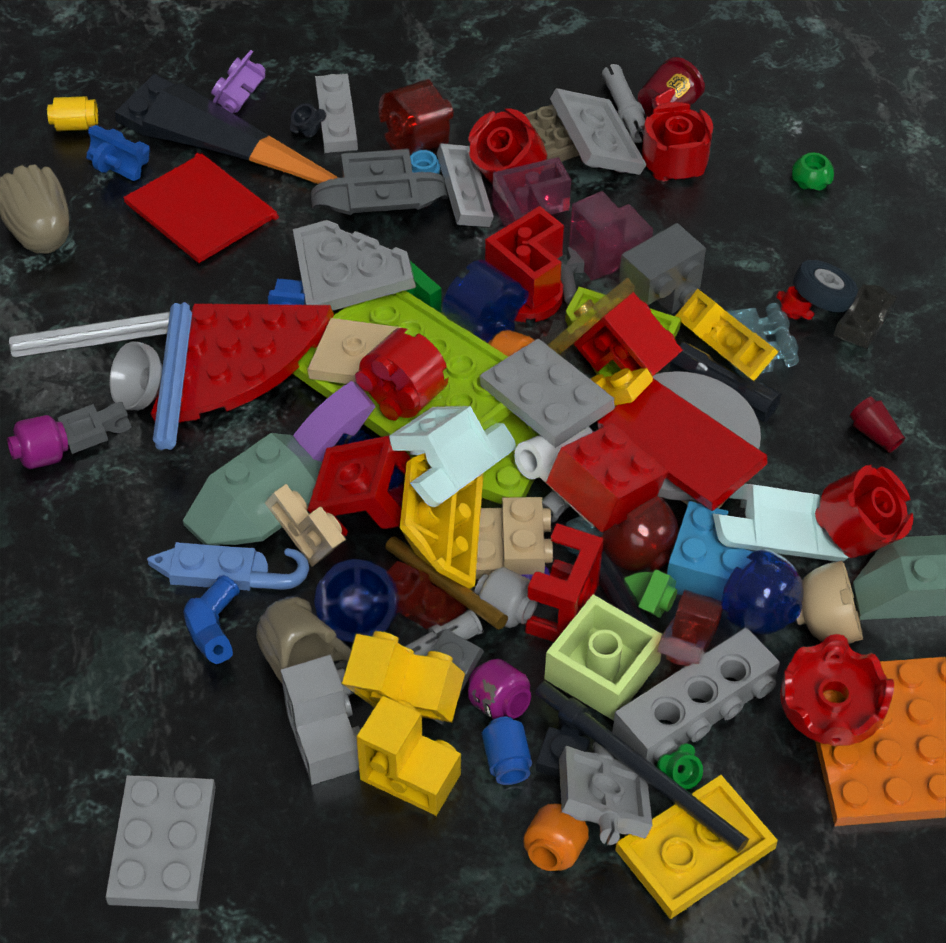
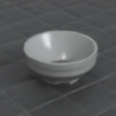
[110,341,163,410]

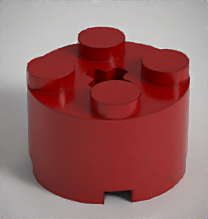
[642,102,713,181]
[468,109,547,191]
[355,328,449,421]
[815,465,913,558]

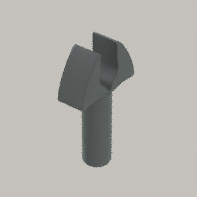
[561,247,585,304]

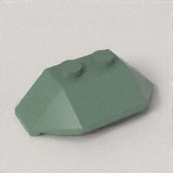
[183,433,322,546]
[852,535,946,620]

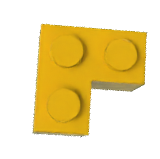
[342,631,465,723]
[357,696,461,816]

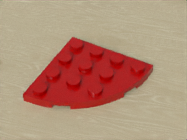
[151,304,334,422]

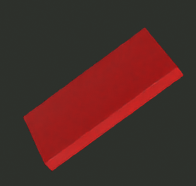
[597,378,768,511]

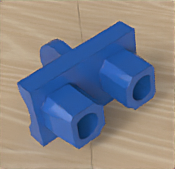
[86,125,150,181]

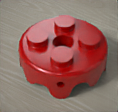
[780,634,894,746]

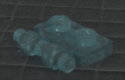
[727,303,799,375]

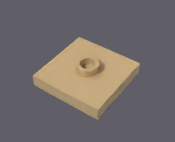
[307,318,401,384]

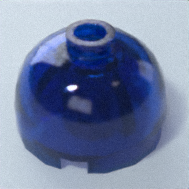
[721,549,804,635]
[314,559,400,642]

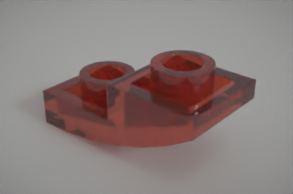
[373,561,467,630]

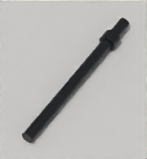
[535,681,749,853]

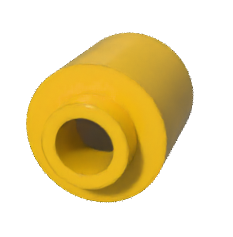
[47,96,98,131]

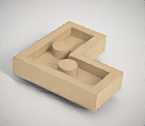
[265,484,345,567]

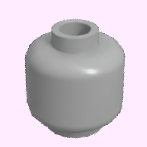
[475,567,538,628]

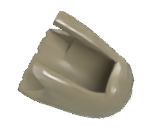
[0,164,69,254]
[256,597,352,683]

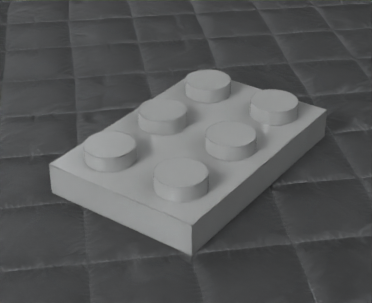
[550,88,647,175]
[480,338,615,448]
[106,775,216,909]

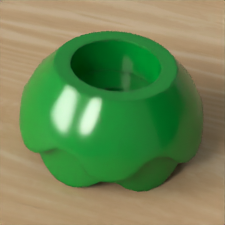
[792,152,834,191]

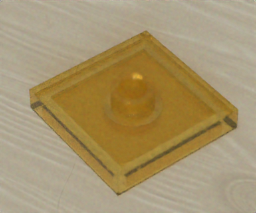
[547,278,636,355]

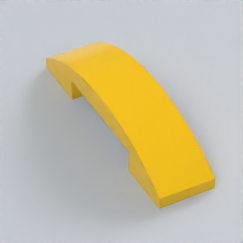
[675,289,779,381]

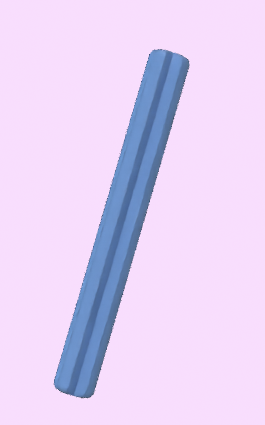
[153,302,192,450]

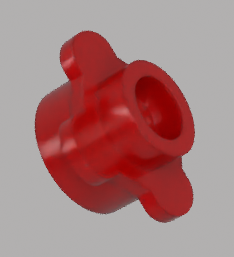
[776,286,814,320]

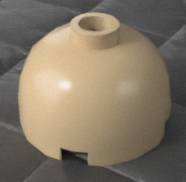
[793,561,863,644]

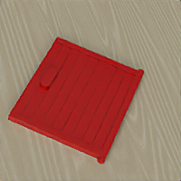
[124,153,279,263]

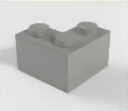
[281,655,360,785]

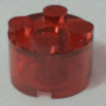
[379,79,453,156]

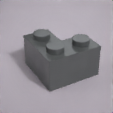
[619,223,706,314]

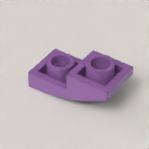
[293,381,376,462]

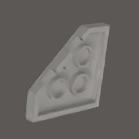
[293,220,416,310]

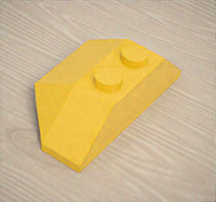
[400,453,484,589]

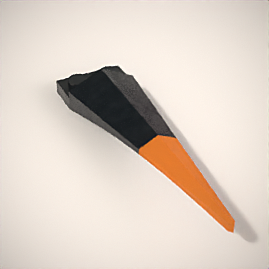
[115,74,339,184]

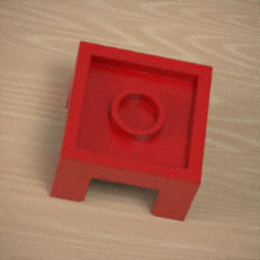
[307,436,411,536]
[525,523,604,642]

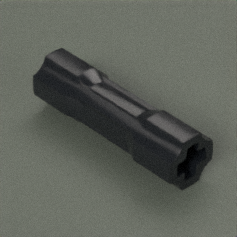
[669,342,782,422]

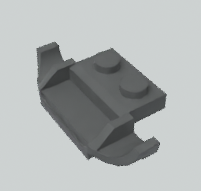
[310,149,448,215]

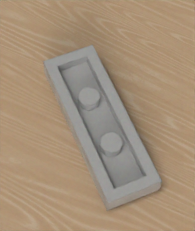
[315,74,358,153]
[437,143,494,227]

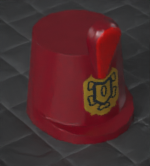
[638,57,705,117]

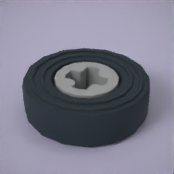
[793,260,858,312]

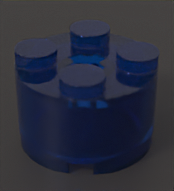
[442,260,529,343]

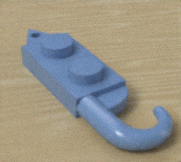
[147,542,309,591]

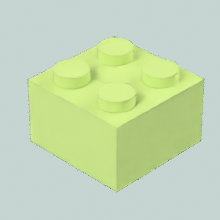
[544,595,664,721]

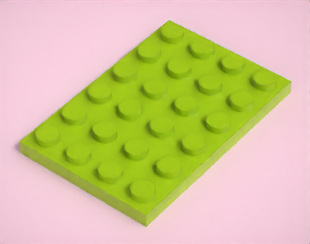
[292,290,513,458]

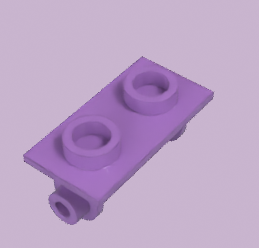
[211,50,265,113]

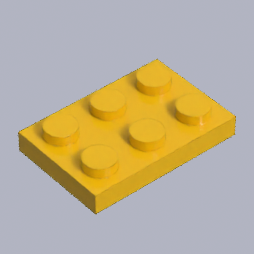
[615,775,778,919]

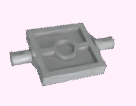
[559,742,653,845]

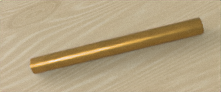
[386,536,508,629]

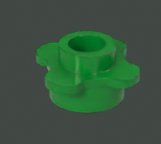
[657,743,703,789]

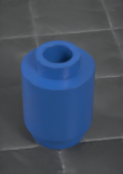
[482,717,532,785]

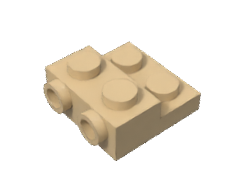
[475,497,553,580]

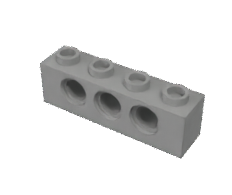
[612,627,780,764]

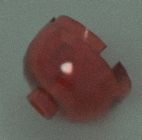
[601,496,679,572]

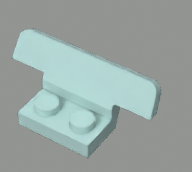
[389,406,516,507]
[713,484,849,562]

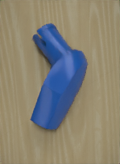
[183,575,240,664]

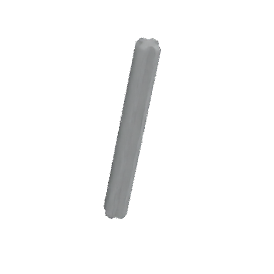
[9,311,192,358]

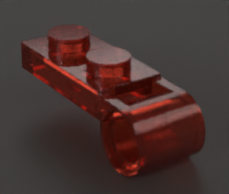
[657,589,725,666]

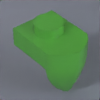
[625,569,678,618]

